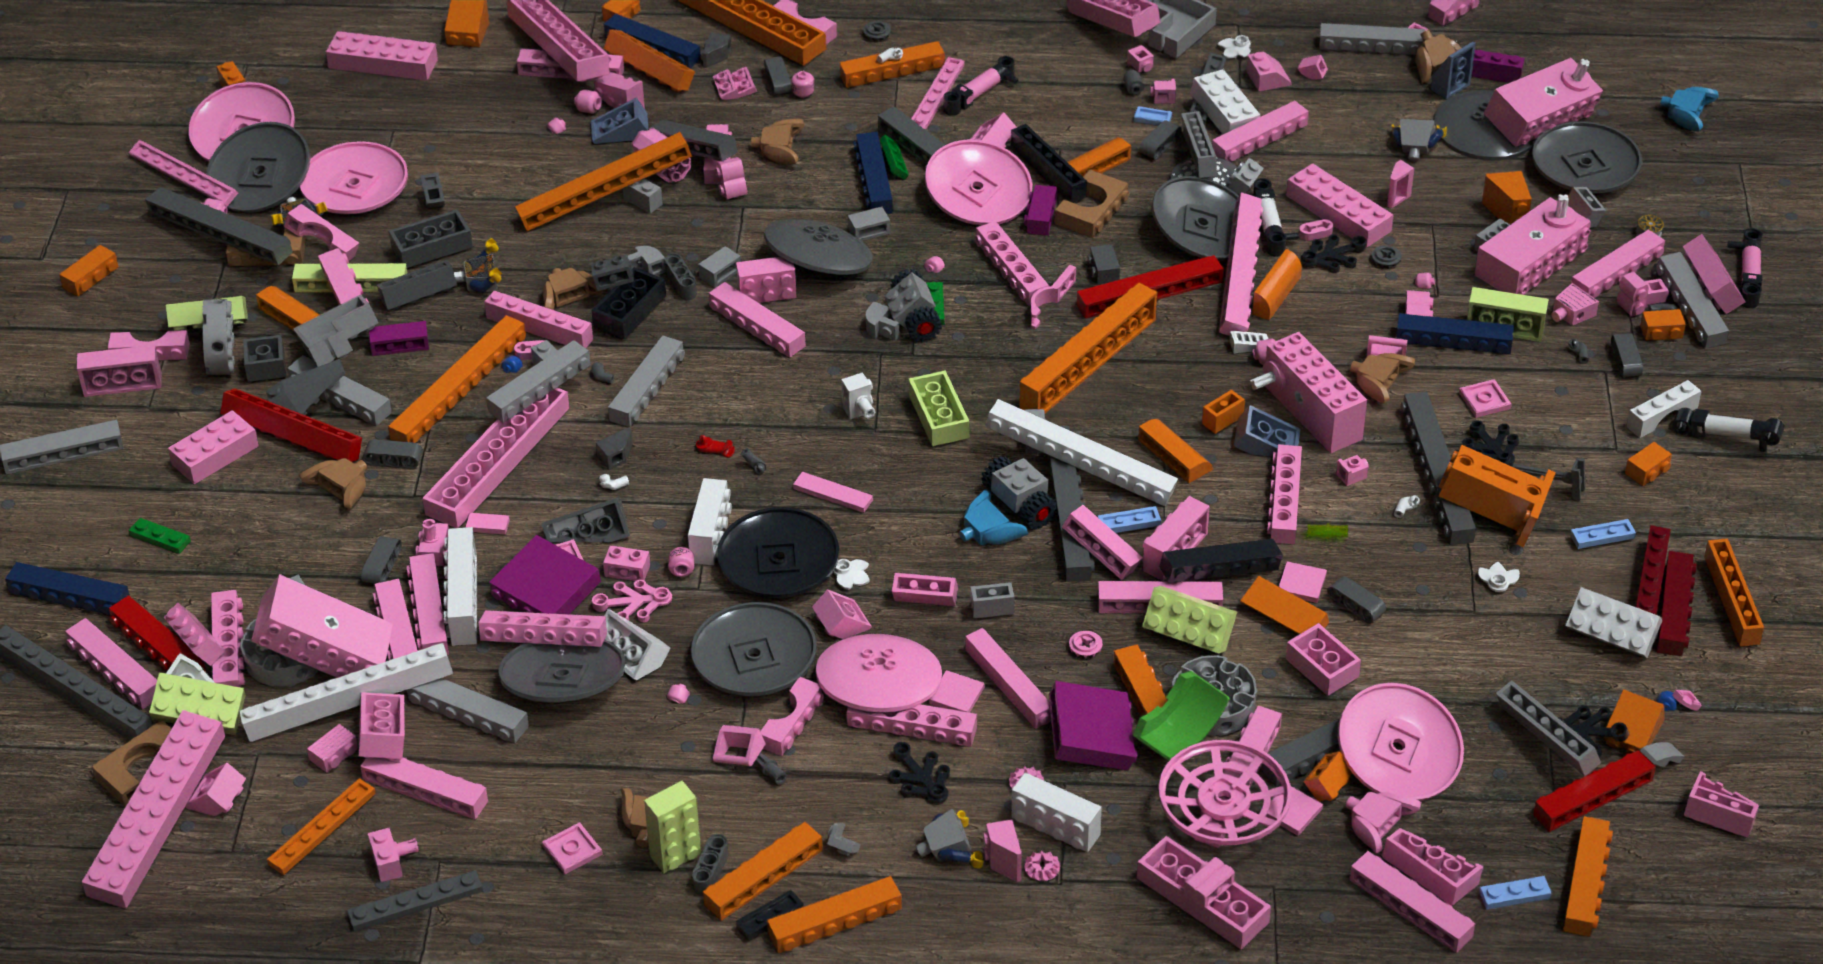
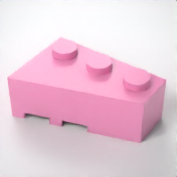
[1428,0,1479,26]
[594,72,645,109]
[1684,771,1759,838]

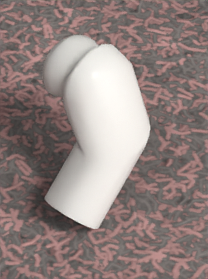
[877,48,903,63]
[599,474,629,490]
[1394,495,1420,518]

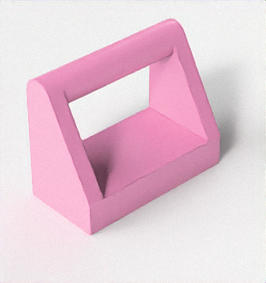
[1387,160,1414,208]
[1366,335,1407,358]
[713,725,765,766]

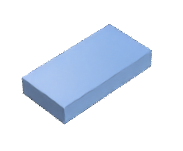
[1134,106,1172,126]

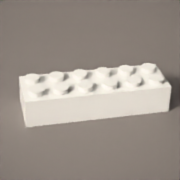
[444,527,477,646]

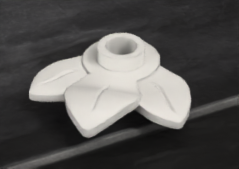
[1218,35,1250,59]
[833,559,870,590]
[1478,562,1520,592]

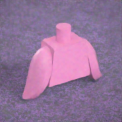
[1346,792,1421,854]

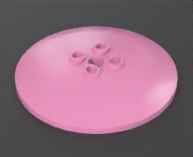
[189,82,295,162]
[925,140,1032,225]
[300,142,408,214]
[816,634,942,712]
[1338,683,1464,801]

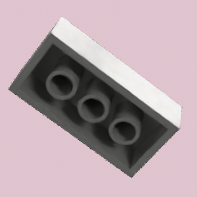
[389,209,473,268]

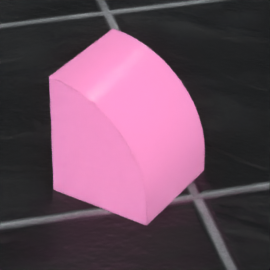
[1298,55,1328,80]

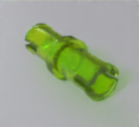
[1307,523,1348,539]

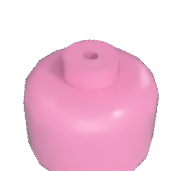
[547,118,566,134]
[924,256,945,273]
[1415,273,1435,289]
[667,684,690,704]

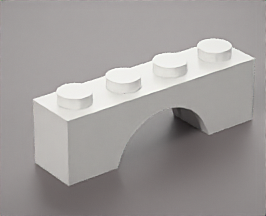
[1627,380,1701,438]

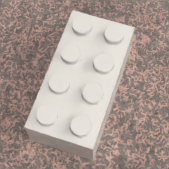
[1190,69,1260,134]
[688,478,732,565]
[1566,587,1662,658]
[1012,772,1102,852]

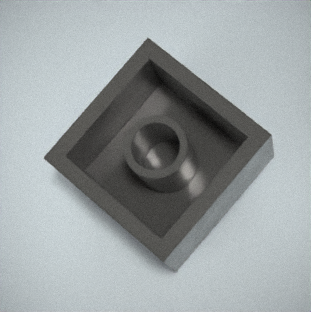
[243,335,286,382]

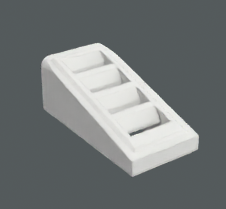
[1229,331,1268,354]

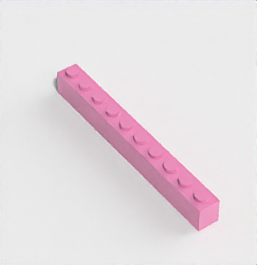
[1219,192,1263,336]

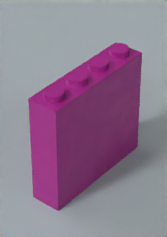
[489,535,601,615]
[1049,681,1137,771]

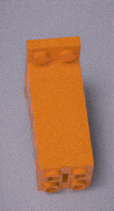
[1438,445,1556,548]

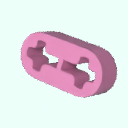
[1299,220,1333,241]
[514,340,545,360]

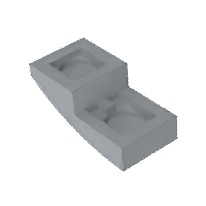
[1640,742,1685,767]

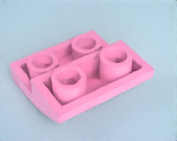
[713,67,757,100]

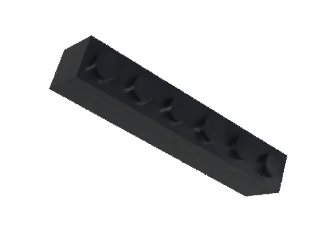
[1011,124,1087,203]
[1159,539,1283,583]

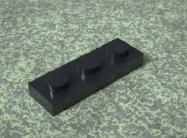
[736,890,804,941]

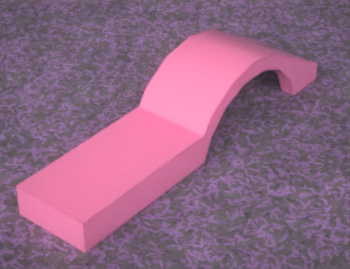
[1031,265,1076,330]

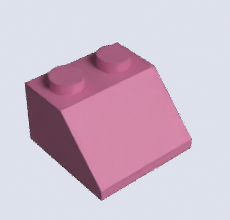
[1247,52,1292,92]
[812,589,872,639]
[185,763,246,816]
[983,820,1022,882]

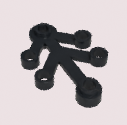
[1300,234,1367,273]
[1462,420,1519,466]
[1558,705,1629,757]
[889,742,950,803]

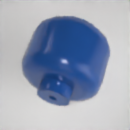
[501,356,523,373]
[1656,691,1678,711]

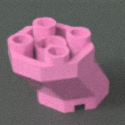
[631,128,691,182]

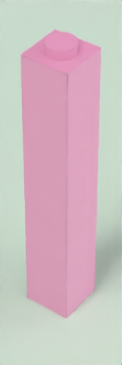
[965,628,1051,729]

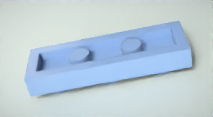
[1098,506,1161,533]
[1570,519,1636,549]
[1479,876,1551,910]

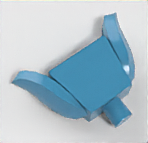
[1660,87,1719,132]
[959,489,1029,545]

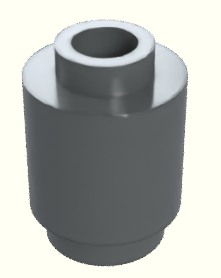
[1123,70,1144,95]

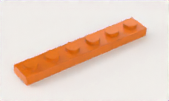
[267,778,376,875]

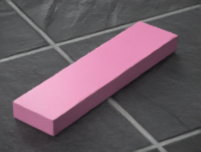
[793,472,873,513]

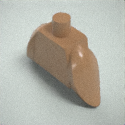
[1415,29,1461,84]
[751,119,804,165]
[542,268,608,310]
[1350,353,1415,404]
[299,458,367,509]
[620,788,698,847]

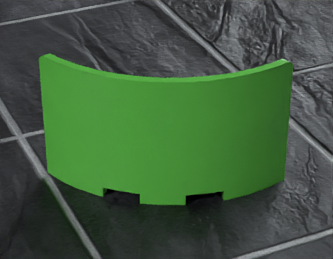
[1133,671,1230,761]

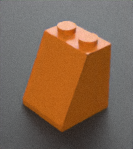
[445,0,489,47]
[1482,171,1532,225]
[1604,689,1665,754]

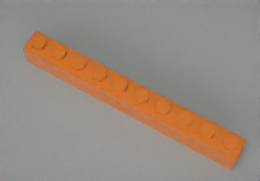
[515,132,692,231]
[388,315,526,443]

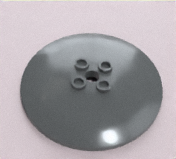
[1434,90,1536,160]
[1532,121,1642,193]
[206,122,311,213]
[1152,176,1239,261]
[764,219,873,275]
[691,602,817,696]
[499,640,625,702]

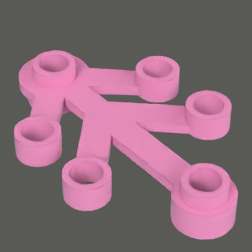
[592,579,672,623]

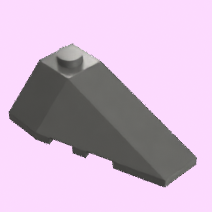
[266,359,345,415]
[541,497,630,542]

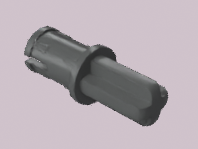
[755,752,787,784]

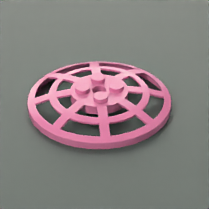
[1159,740,1291,845]

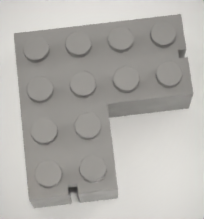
[1147,0,1217,58]
[293,294,378,367]

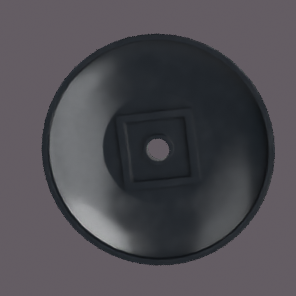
[717,507,839,598]

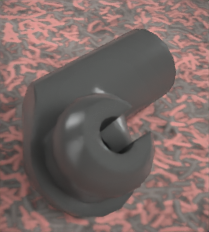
[1648,303,1677,311]
[1568,338,1589,364]
[591,362,614,384]
[741,448,766,474]

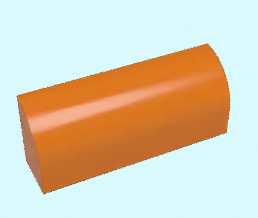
[1068,137,1131,177]
[1252,249,1302,320]
[256,286,320,331]
[1138,419,1213,483]
[1240,576,1329,635]

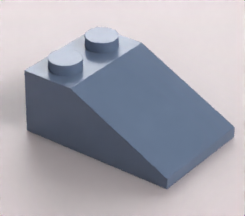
[1431,42,1476,99]
[591,98,649,144]
[1234,405,1300,457]

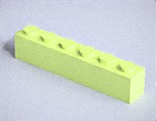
[292,264,407,292]

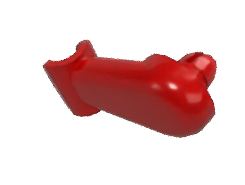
[696,435,735,458]

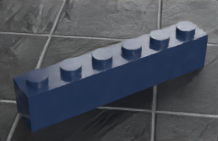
[604,13,701,69]
[853,132,893,214]
[1396,313,1514,354]
[5,562,130,615]

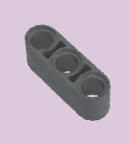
[764,57,792,95]
[1139,120,1182,160]
[665,253,697,300]
[1611,333,1643,377]
[363,439,423,469]
[361,536,402,584]
[1327,576,1386,623]
[692,834,729,896]

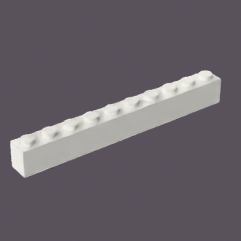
[985,399,1178,506]
[240,643,453,742]

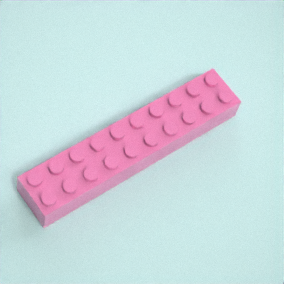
[507,0,609,82]
[422,388,569,528]
[82,710,225,909]

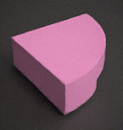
[1672,690,1702,711]

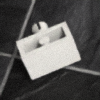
[841,372,876,419]

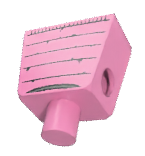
[1551,283,1599,325]

